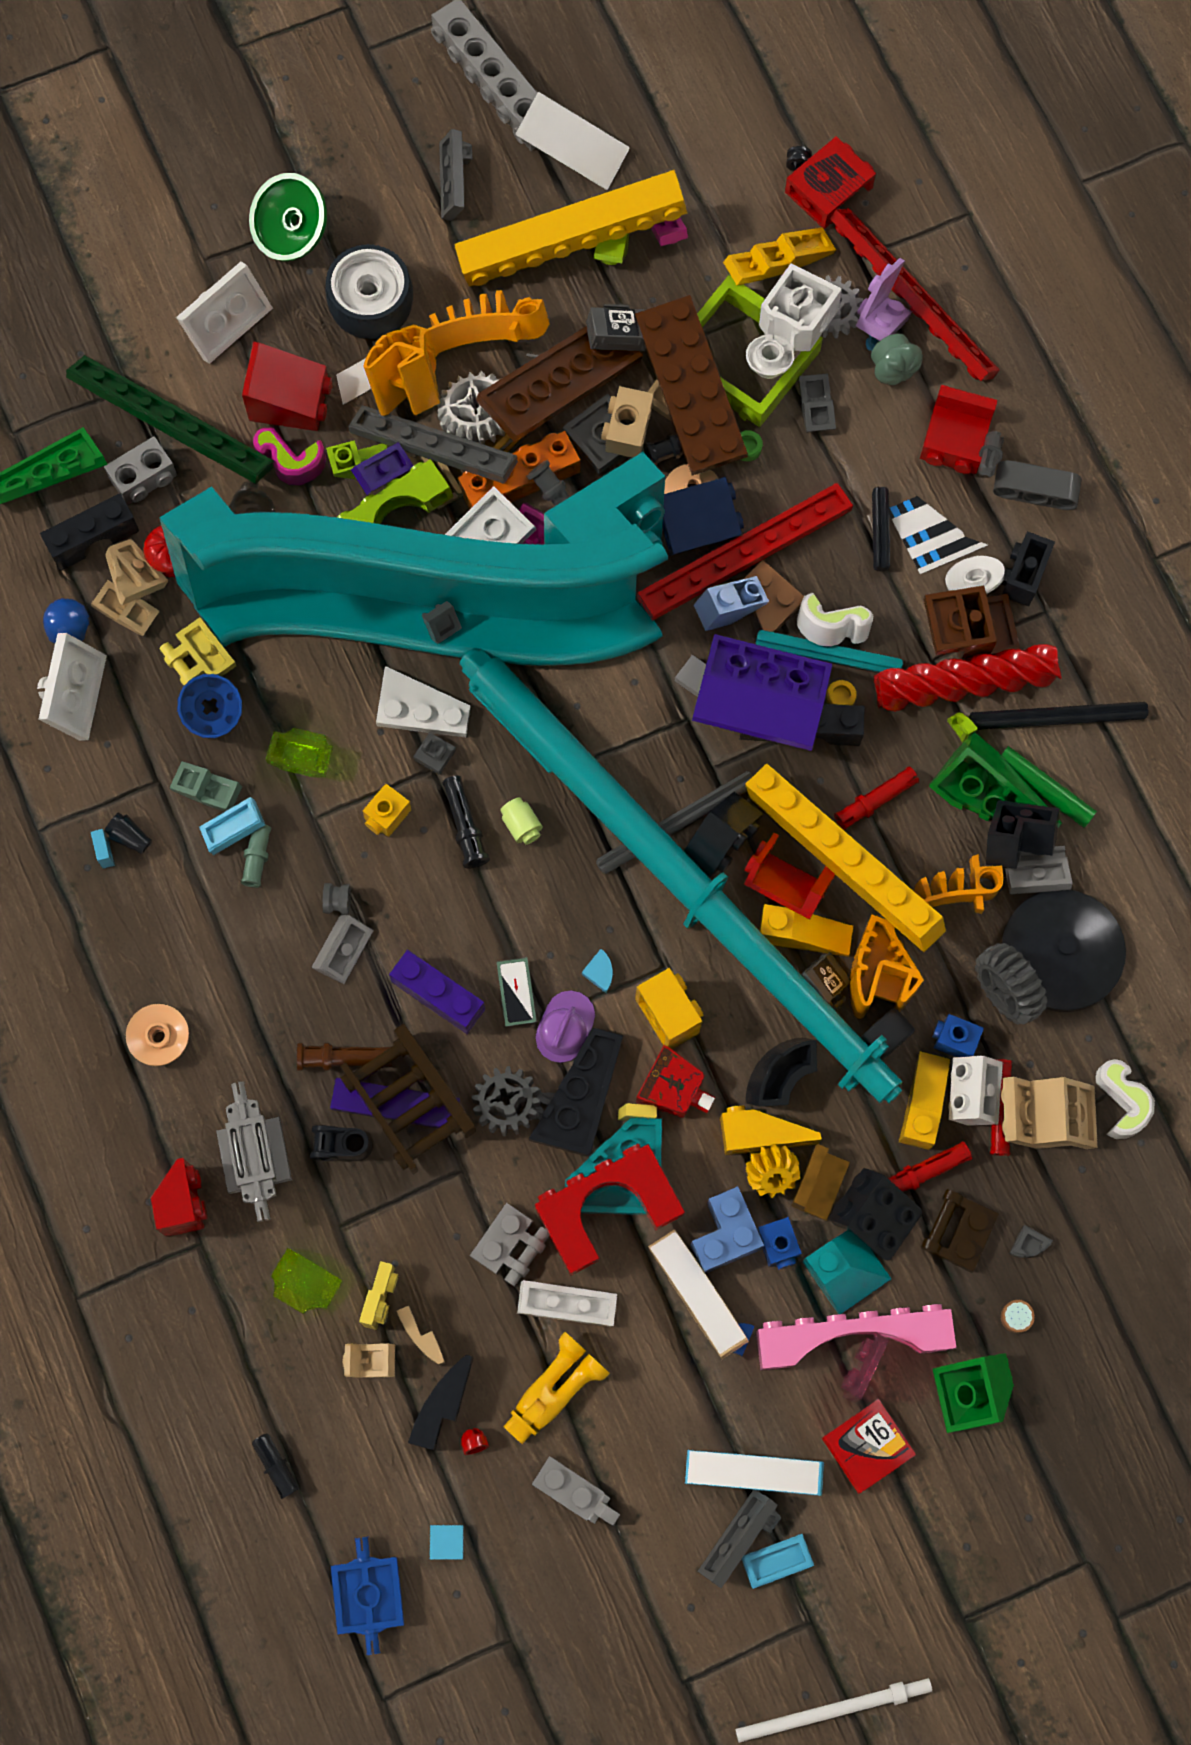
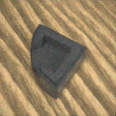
[1009,1225,1053,1258]

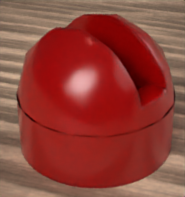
[461,1428,489,1455]

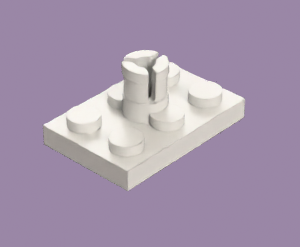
[176,262,273,364]
[445,486,537,544]
[37,633,107,741]

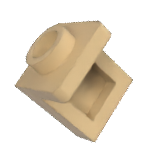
[342,1343,395,1378]

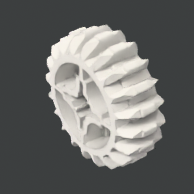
[437,370,505,445]

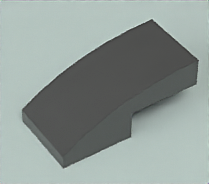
[798,373,836,433]

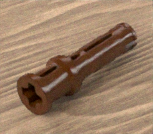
[297,1043,392,1071]

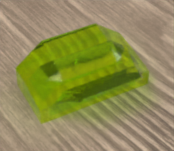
[266,728,333,777]
[271,1248,343,1314]

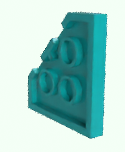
[565,1118,662,1215]

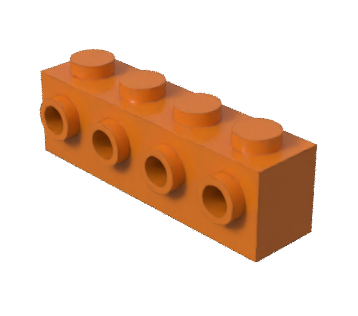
[458,431,580,510]

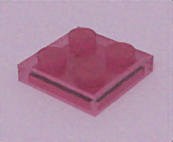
[841,1333,889,1403]

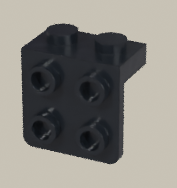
[828,1168,922,1261]

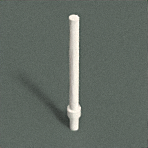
[735,1678,933,1743]

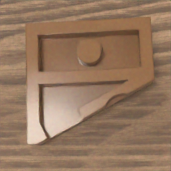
[744,560,804,633]

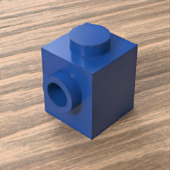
[932,1014,984,1057]
[757,1217,802,1270]

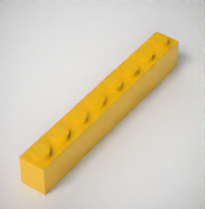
[454,170,687,287]
[745,764,946,952]

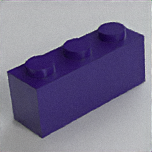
[389,950,485,1034]

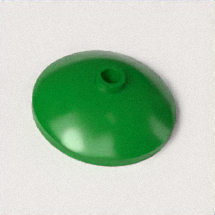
[249,173,327,262]

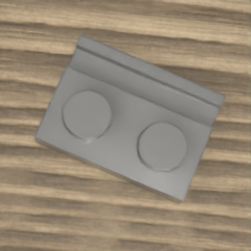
[1005,846,1073,894]

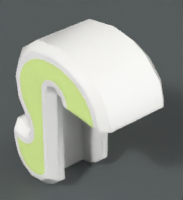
[797,593,873,646]
[1096,1059,1155,1139]

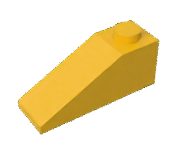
[759,904,853,957]
[899,1051,950,1150]
[720,1106,822,1155]

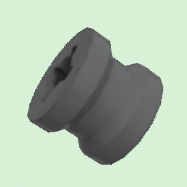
[323,883,351,915]

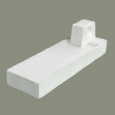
[517,1280,617,1327]

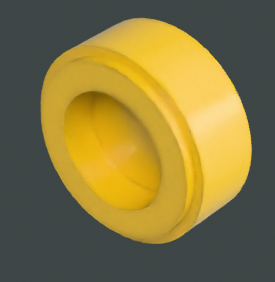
[826,680,857,705]

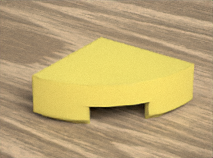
[618,1103,657,1121]

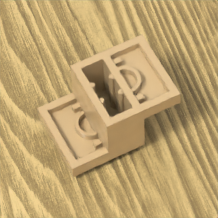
[1001,1077,1098,1149]

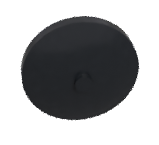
[1001,890,1126,1012]

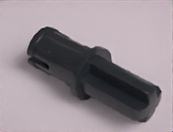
[252,1433,300,1499]

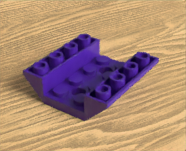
[692,634,832,751]

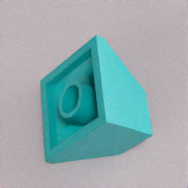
[802,1231,891,1314]

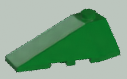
[929,732,1062,828]

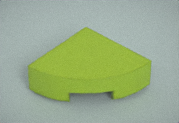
[947,712,978,743]

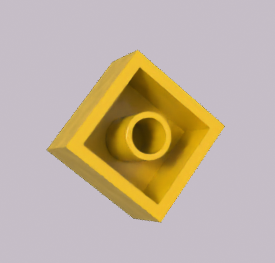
[635,967,704,1049]

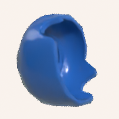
[43,598,90,644]

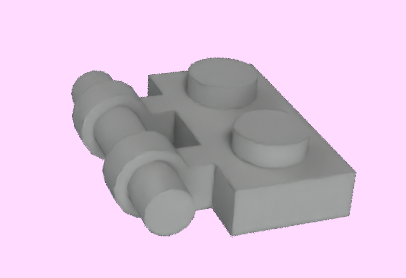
[470,1203,549,1287]

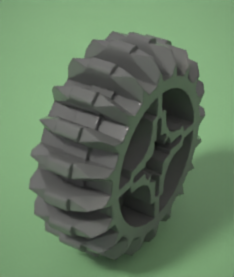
[975,943,1048,1025]

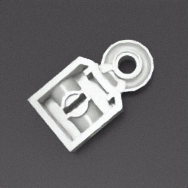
[746,263,842,379]

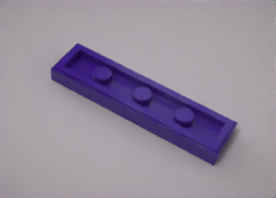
[330,1078,460,1128]

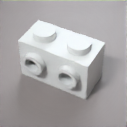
[948,1056,1003,1126]

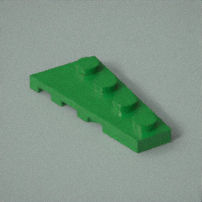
[0,427,108,504]

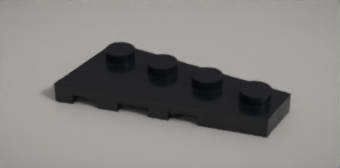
[529,1028,623,1157]

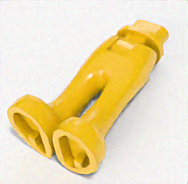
[503,1332,610,1444]

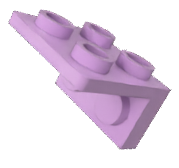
[856,258,912,341]

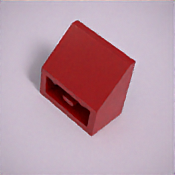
[151,1158,208,1237]

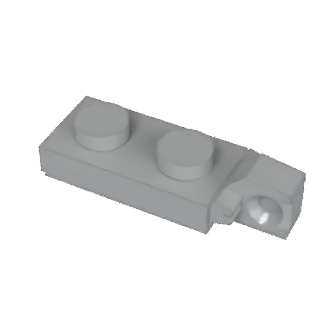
[532,1456,620,1526]

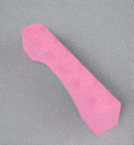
[756,1304,956,1370]

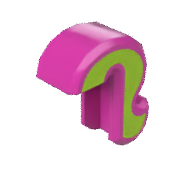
[253,428,326,485]

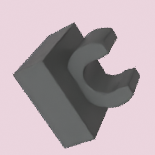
[422,601,462,644]
[413,732,456,775]

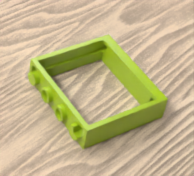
[697,275,823,428]

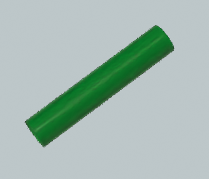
[1001,746,1097,828]

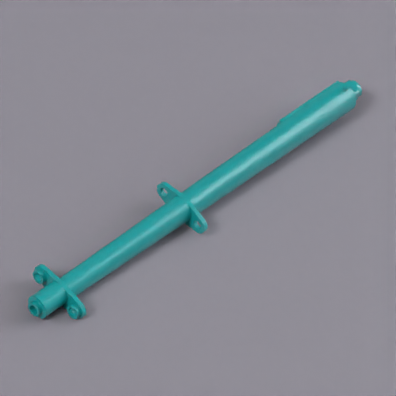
[459,648,903,1104]

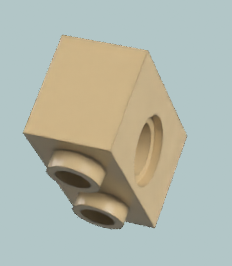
[601,386,654,458]

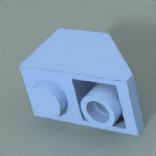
[694,576,769,631]

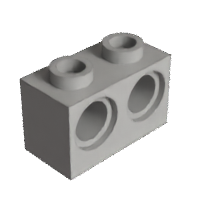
[104,436,177,506]

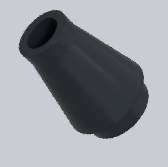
[104,812,152,855]

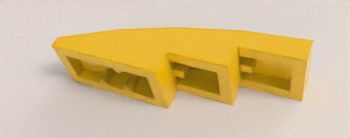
[723,227,836,285]

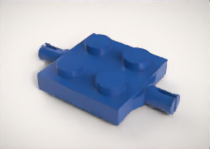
[331,1537,405,1655]

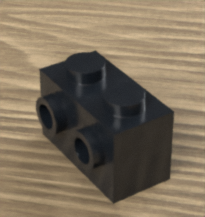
[1001,531,1055,606]

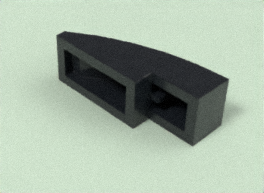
[408,1355,474,1451]

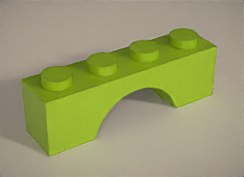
[336,459,454,524]

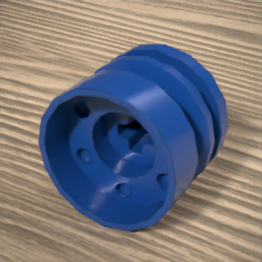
[177,674,242,738]

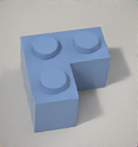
[690,1186,764,1274]

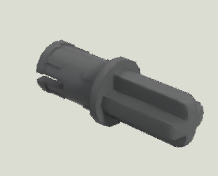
[979,431,1004,477]

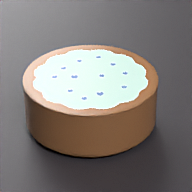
[1001,1300,1035,1333]

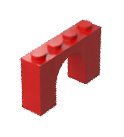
[534,1143,685,1276]

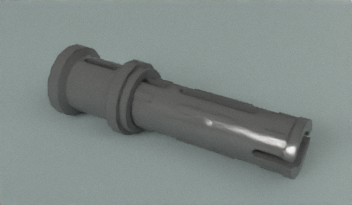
[527,460,570,506]

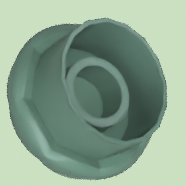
[871,333,923,385]

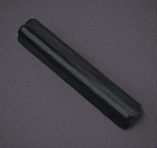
[872,487,890,571]

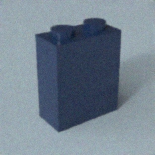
[662,477,744,556]

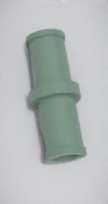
[241,825,271,888]

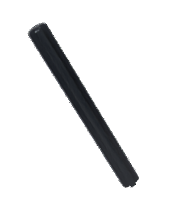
[969,702,1149,730]

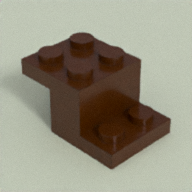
[923,585,1020,660]

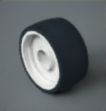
[325,244,413,339]

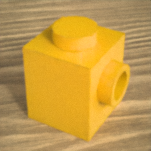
[363,783,411,837]

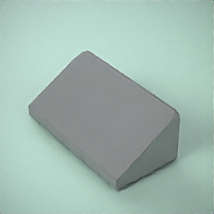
[312,915,374,984]

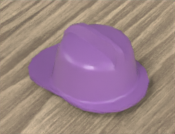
[536,990,595,1063]

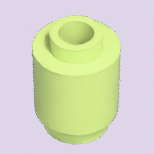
[500,797,543,845]

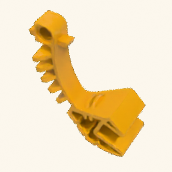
[363,290,550,416]
[850,854,1003,1019]

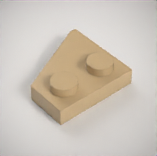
[105,539,168,605]

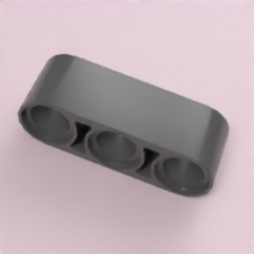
[993,460,1082,510]

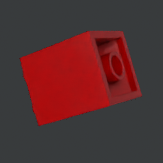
[242,342,332,431]

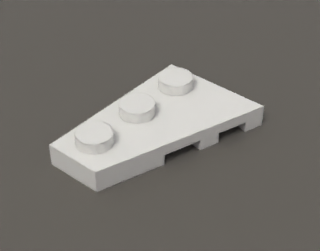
[376,666,471,738]

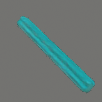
[756,630,903,672]

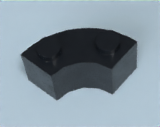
[746,1037,817,1107]

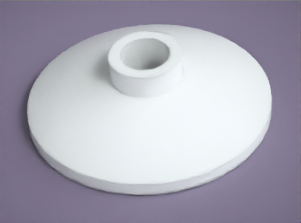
[945,556,1005,594]

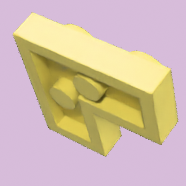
[359,1261,398,1330]

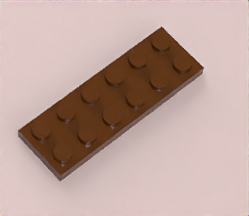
[635,295,748,476]
[476,326,643,442]

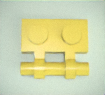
[160,617,236,685]

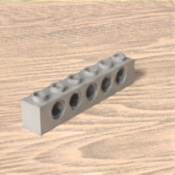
[431,0,537,151]

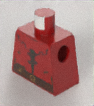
[636,1045,716,1118]

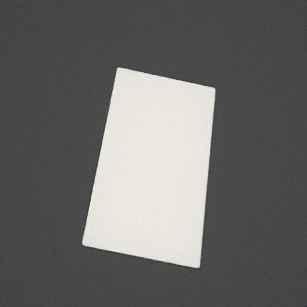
[516,92,630,190]

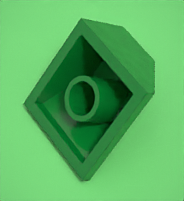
[932,1353,1014,1433]

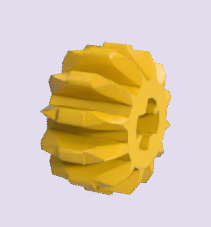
[746,1143,800,1198]

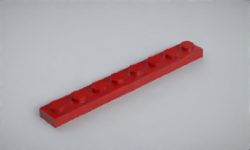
[830,209,1000,381]
[637,483,853,621]

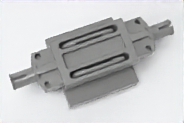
[216,1082,292,1222]

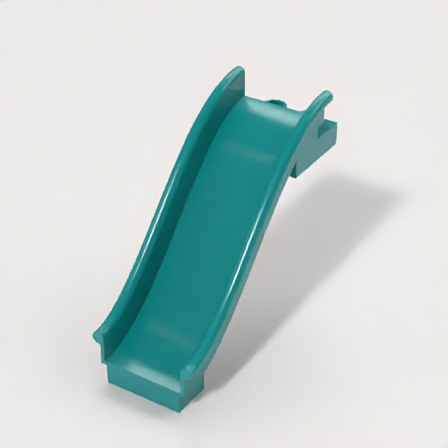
[159,452,668,666]

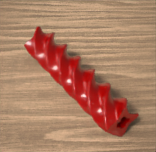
[873,644,1062,712]

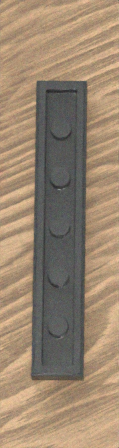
[348,405,518,484]

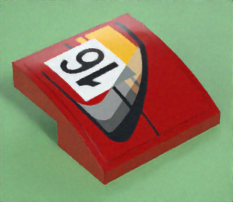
[822,1399,916,1494]

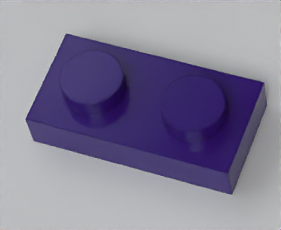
[351,442,413,495]

